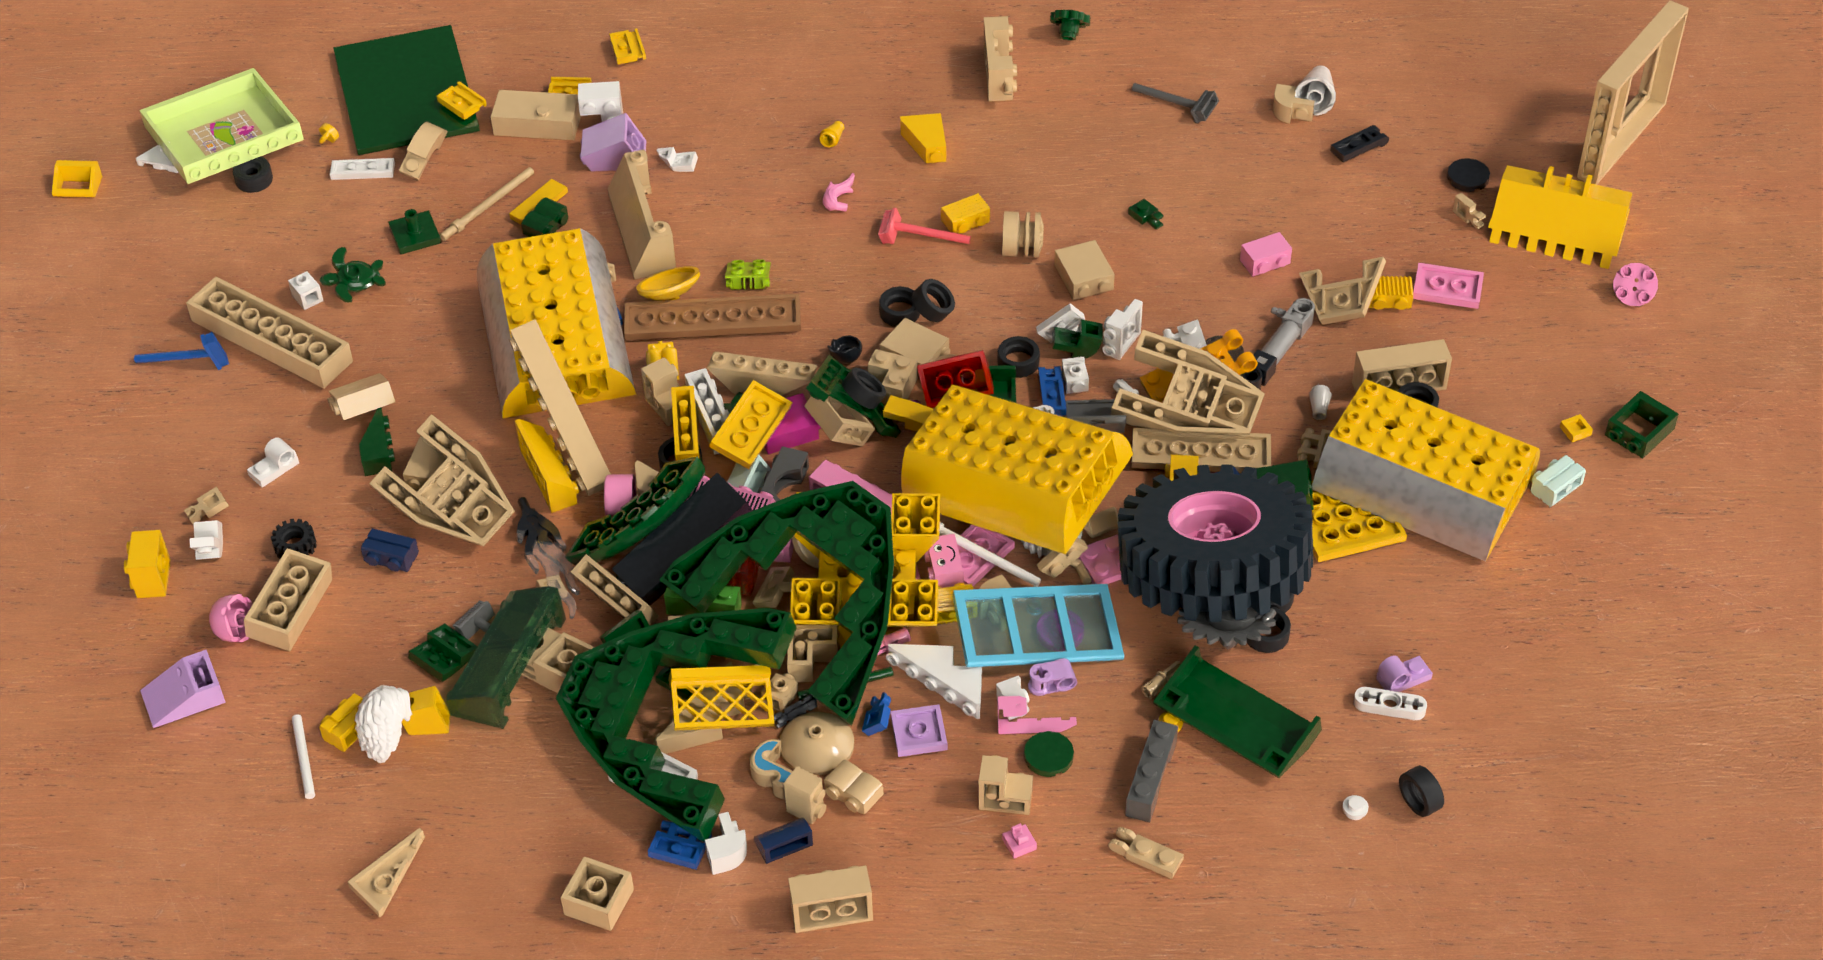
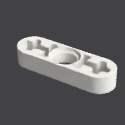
[1354,687,1427,720]

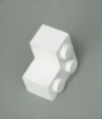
[578,81,623,122]

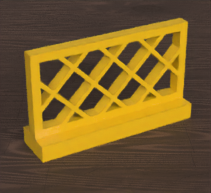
[669,665,774,731]

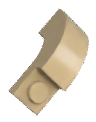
[399,122,448,181]

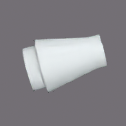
[1309,385,1332,420]

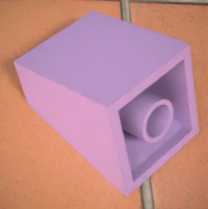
[580,113,646,171]

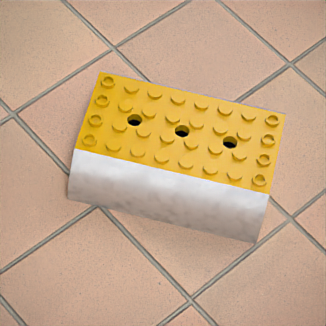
[477,228,636,419]
[1312,379,1540,562]

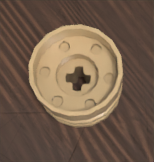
[1002,211,1044,257]

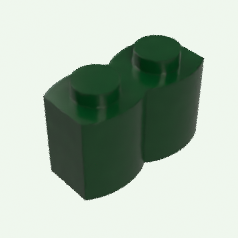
[521,197,569,237]

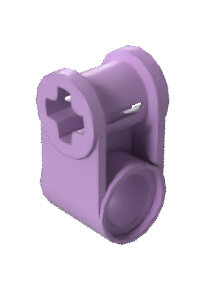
[1028,658,1077,696]

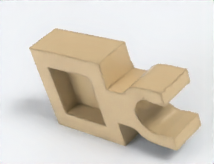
[1453,193,1486,229]
[184,487,229,525]

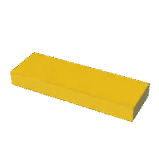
[509,179,568,225]

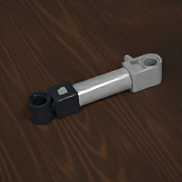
[1240,298,1315,390]

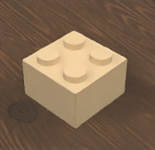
[561,857,634,931]

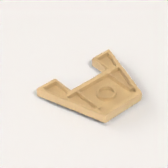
[1299,257,1386,325]

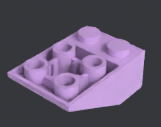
[140,650,226,728]

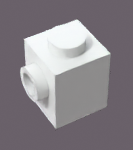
[288,271,323,310]

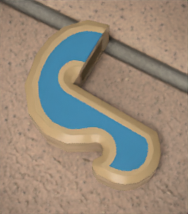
[750,739,793,799]

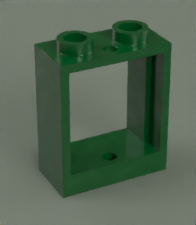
[1605,391,1679,459]

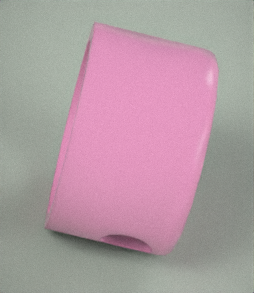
[604,474,637,517]

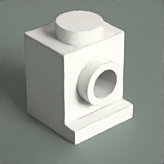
[1062,357,1089,394]
[996,675,1029,720]

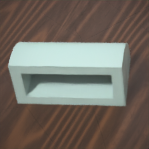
[727,455,771,493]

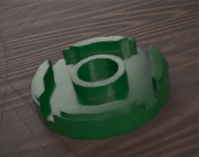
[1024,731,1074,777]

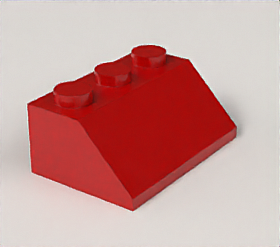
[917,350,994,408]

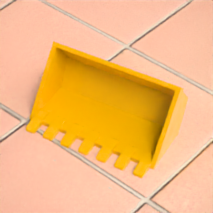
[1488,165,1632,269]

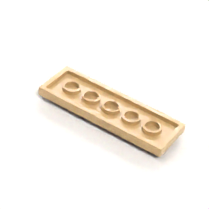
[1132,428,1271,473]

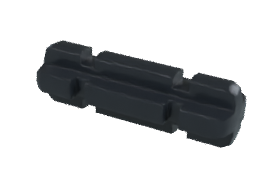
[774,694,817,728]

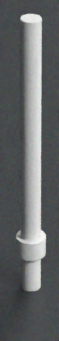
[939,522,1041,587]

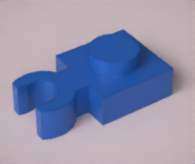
[862,692,891,736]

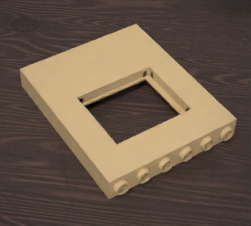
[1577,0,1689,185]

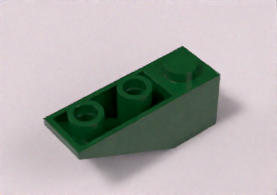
[359,407,395,476]

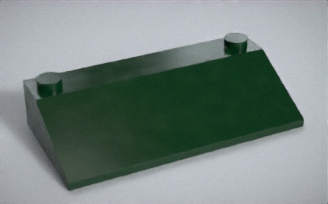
[1153,645,1322,778]

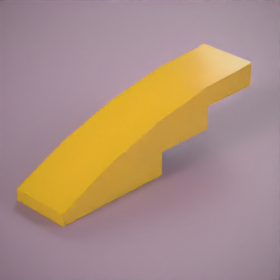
[883,395,934,431]

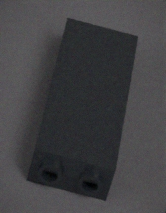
[612,472,753,606]

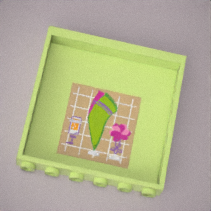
[140,68,304,184]

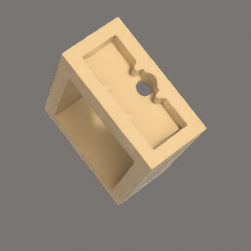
[805,396,875,446]

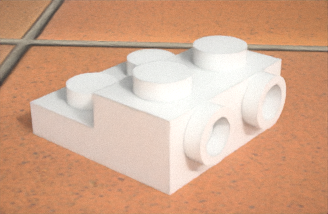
[1102,299,1143,360]

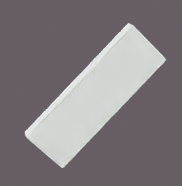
[330,158,395,180]

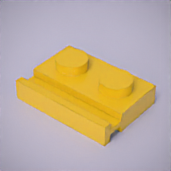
[609,28,646,64]
[548,77,592,94]
[437,81,487,120]

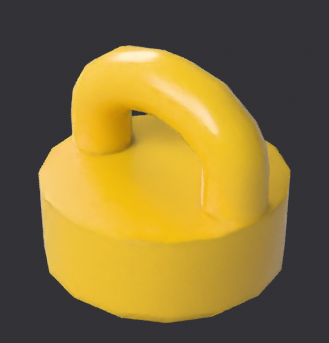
[319,123,339,144]

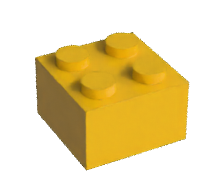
[124,530,171,598]

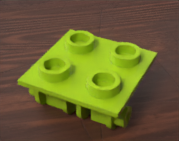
[725,259,771,290]

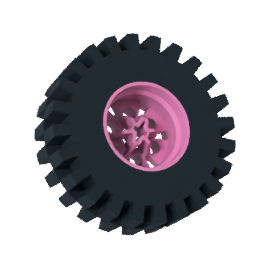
[1117,464,1313,622]

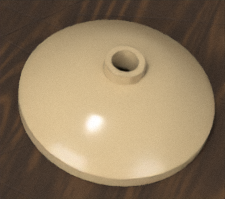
[780,712,854,775]

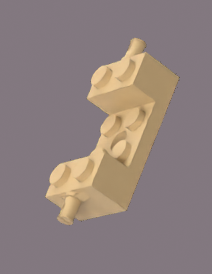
[984,16,1017,101]

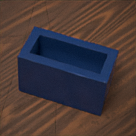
[754,817,813,864]

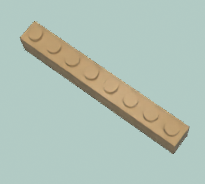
[509,319,610,496]

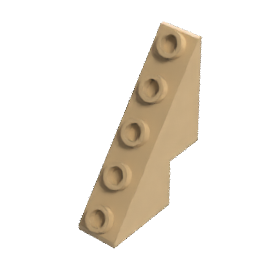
[707,351,817,395]
[654,662,745,754]

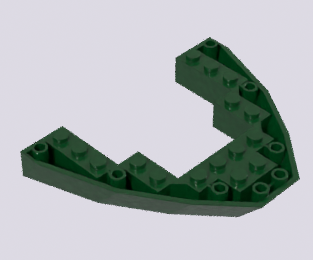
[660,481,894,726]
[556,608,797,842]

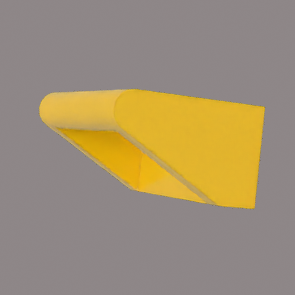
[52,160,103,197]

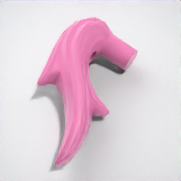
[823,173,855,212]

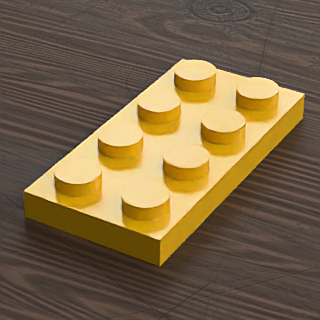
[709,380,793,469]

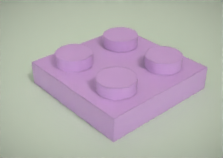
[890,704,948,757]

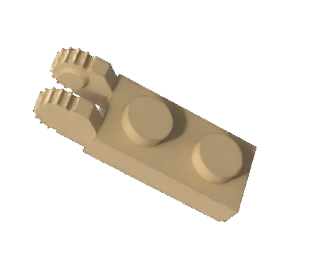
[1108,827,1184,879]

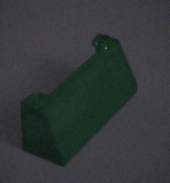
[446,586,566,729]

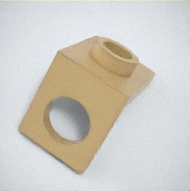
[1083,507,1118,538]

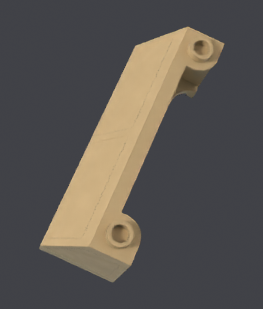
[608,149,676,279]

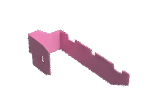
[997,696,1077,734]

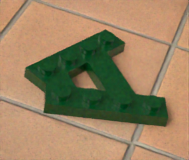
[806,355,901,438]

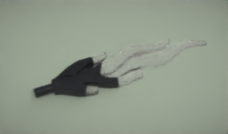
[516,497,580,619]

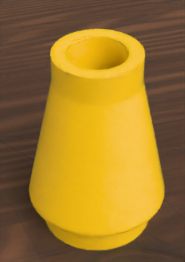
[820,121,845,148]

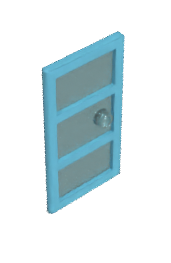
[952,584,1124,667]

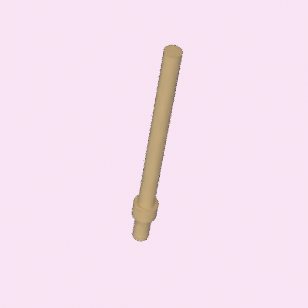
[440,167,534,241]

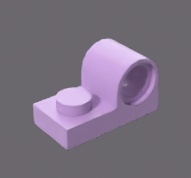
[1376,656,1433,692]

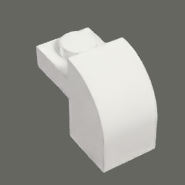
[190,520,223,560]
[705,812,747,875]

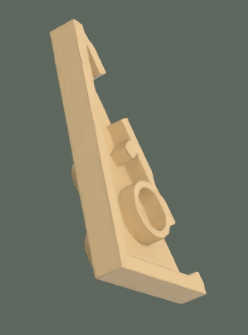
[348,828,425,917]

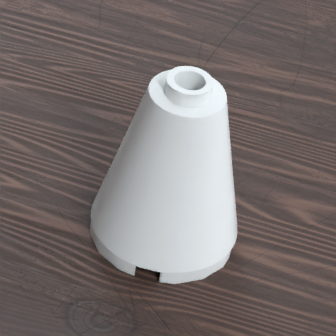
[1295,66,1336,115]

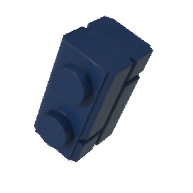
[361,528,419,572]

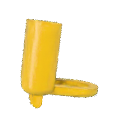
[646,341,680,380]

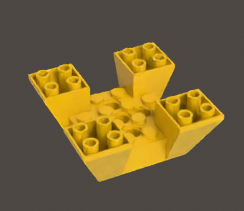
[790,492,940,627]

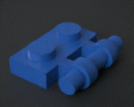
[648,820,712,870]

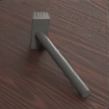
[1132,83,1219,123]
[453,600,529,651]

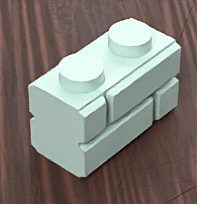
[1531,455,1586,507]

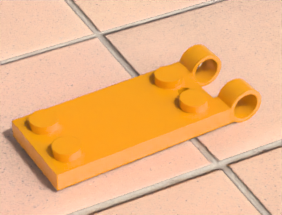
[1139,329,1258,403]

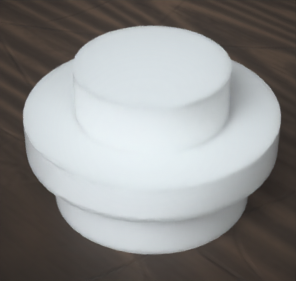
[1342,795,1369,820]

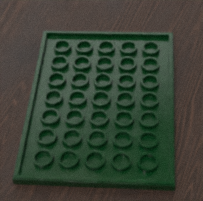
[333,25,480,155]

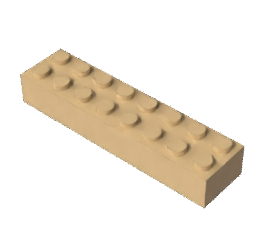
[186,277,353,388]

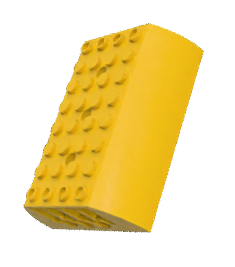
[901,385,1133,554]

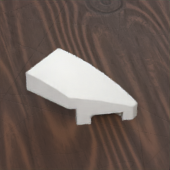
[657,147,698,172]

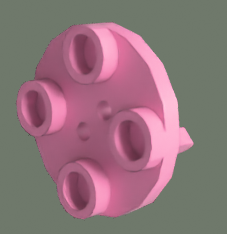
[1613,263,1658,306]

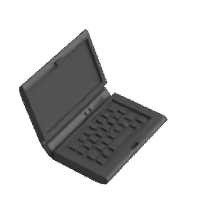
[1065,399,1126,433]

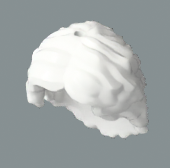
[355,685,412,763]

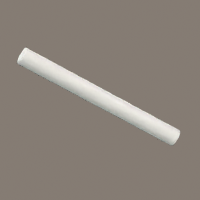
[292,715,315,799]

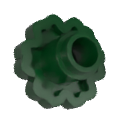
[1050,10,1091,41]

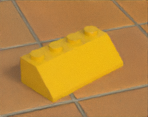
[515,419,579,513]

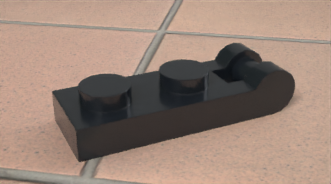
[1330,125,1389,162]

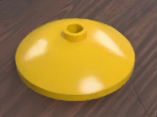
[636,266,700,301]

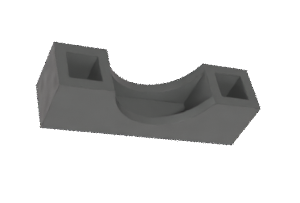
[757,446,809,501]
[1126,720,1178,823]

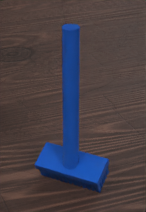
[134,332,230,370]

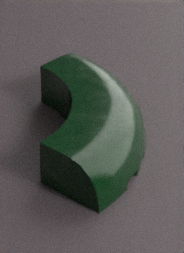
[565,457,705,565]

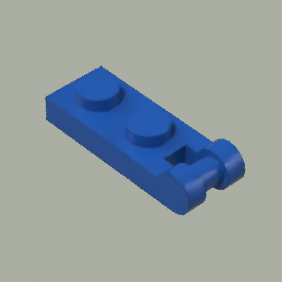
[1038,366,1066,416]

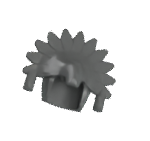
[1177,607,1276,650]

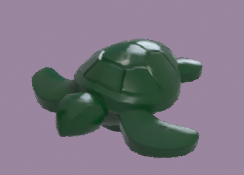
[319,247,386,303]

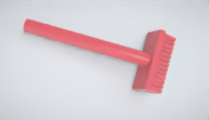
[878,208,971,244]

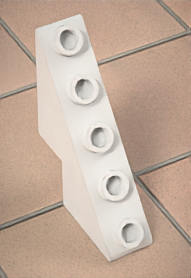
[886,644,982,719]

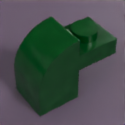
[1052,319,1103,359]

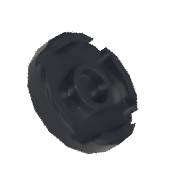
[1447,158,1490,192]

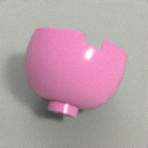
[209,594,253,642]

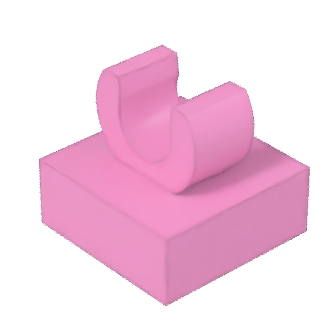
[1002,823,1037,859]

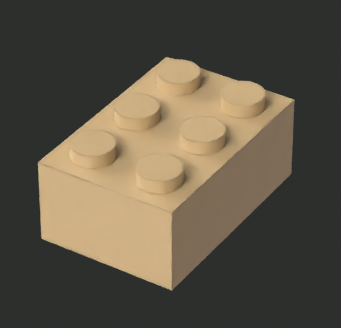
[788,865,873,933]

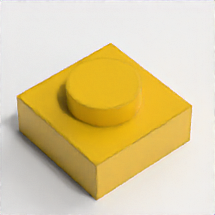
[1560,414,1593,442]

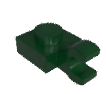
[1128,199,1164,229]

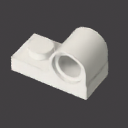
[247,438,299,487]

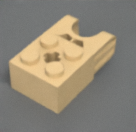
[508,626,594,693]

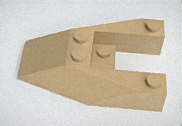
[1111,330,1265,435]
[369,414,515,547]

